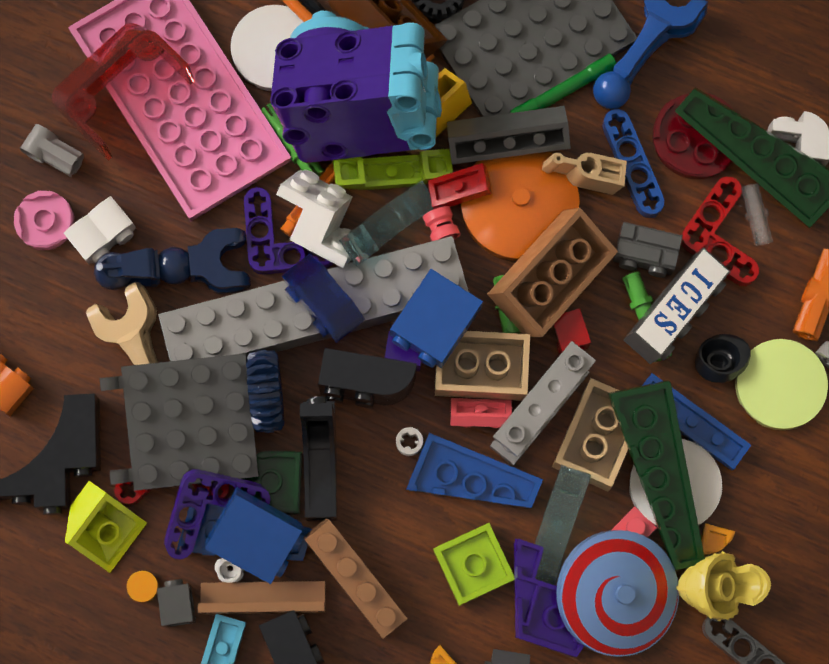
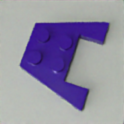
[514,539,584,657]

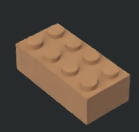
[487,208,618,337]

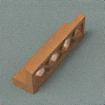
[198,581,326,615]

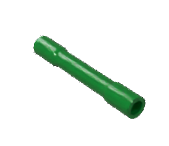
[510,53,617,113]

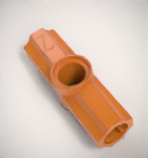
[793,249,829,342]

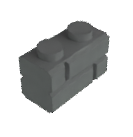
[613,222,682,278]

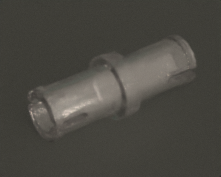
[741,184,774,246]

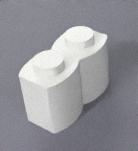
[64,196,136,265]

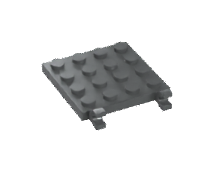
[100,353,258,491]

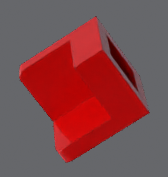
[553,308,591,356]

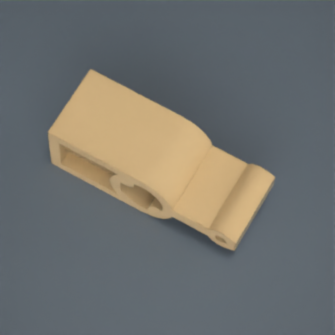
[542,153,627,195]

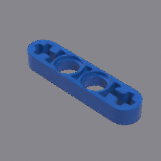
[602,109,665,218]

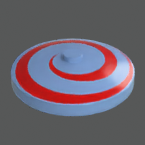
[556,530,679,657]

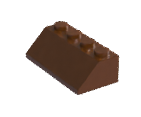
[327,0,447,59]

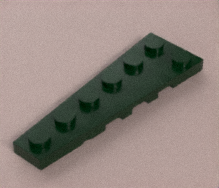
[675,87,829,228]
[608,380,705,570]

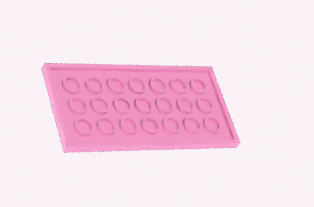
[68,0,291,222]

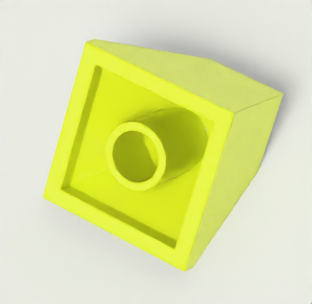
[65,481,147,573]

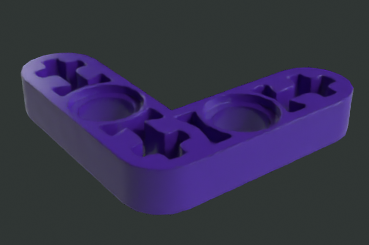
[244,187,333,274]
[164,469,271,559]

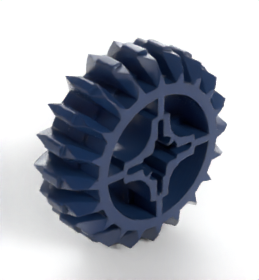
[246,350,284,433]

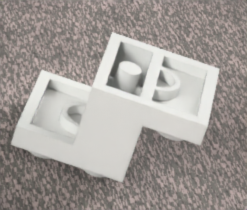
[276,169,365,268]

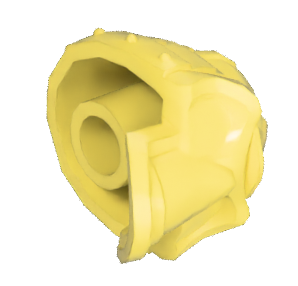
[676,551,771,621]

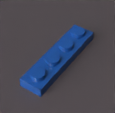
[642,373,751,471]

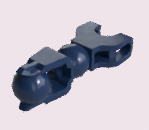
[94,228,251,294]

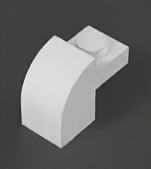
[768,111,829,166]

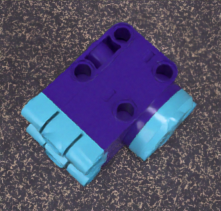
[270,11,442,163]

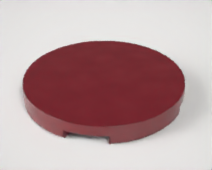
[652,92,733,179]

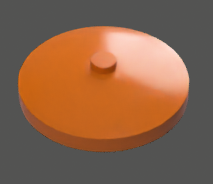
[460,152,580,261]

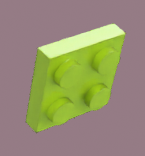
[433,523,515,606]

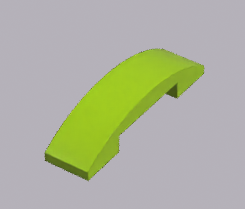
[332,149,453,189]

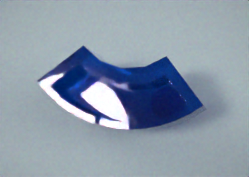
[281,253,365,343]

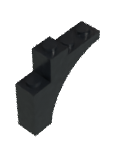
[0,394,101,515]
[300,396,337,521]

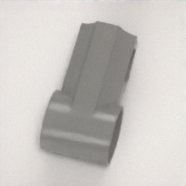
[20,124,84,177]

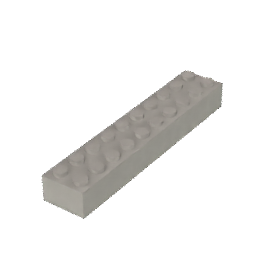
[158,236,469,361]

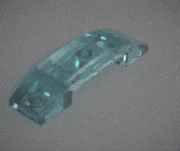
[339,180,433,266]
[534,465,591,585]

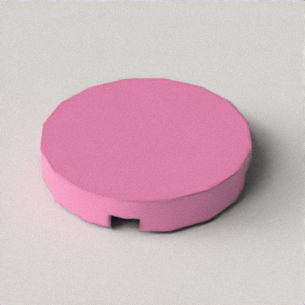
[14,191,75,250]

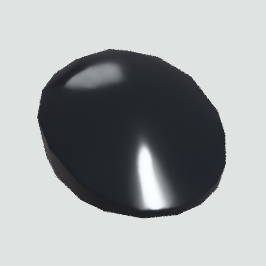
[694,334,751,383]

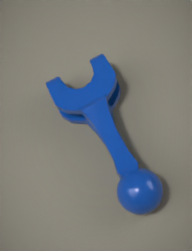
[593,0,708,109]

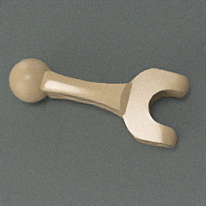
[86,282,158,365]

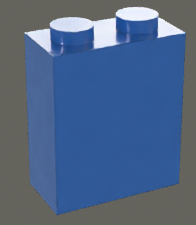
[390,269,483,369]
[205,487,304,584]

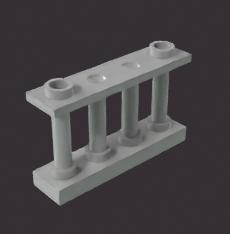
[490,341,596,466]

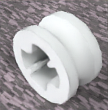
[396,427,423,456]

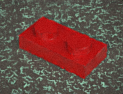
[427,163,492,209]

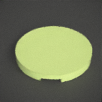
[735,339,828,430]

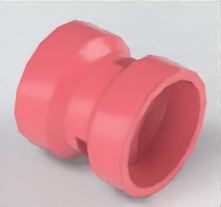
[423,206,461,241]

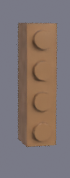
[303,518,408,639]

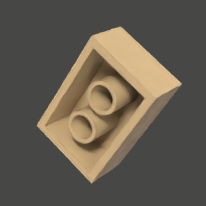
[434,331,530,401]
[552,378,628,491]

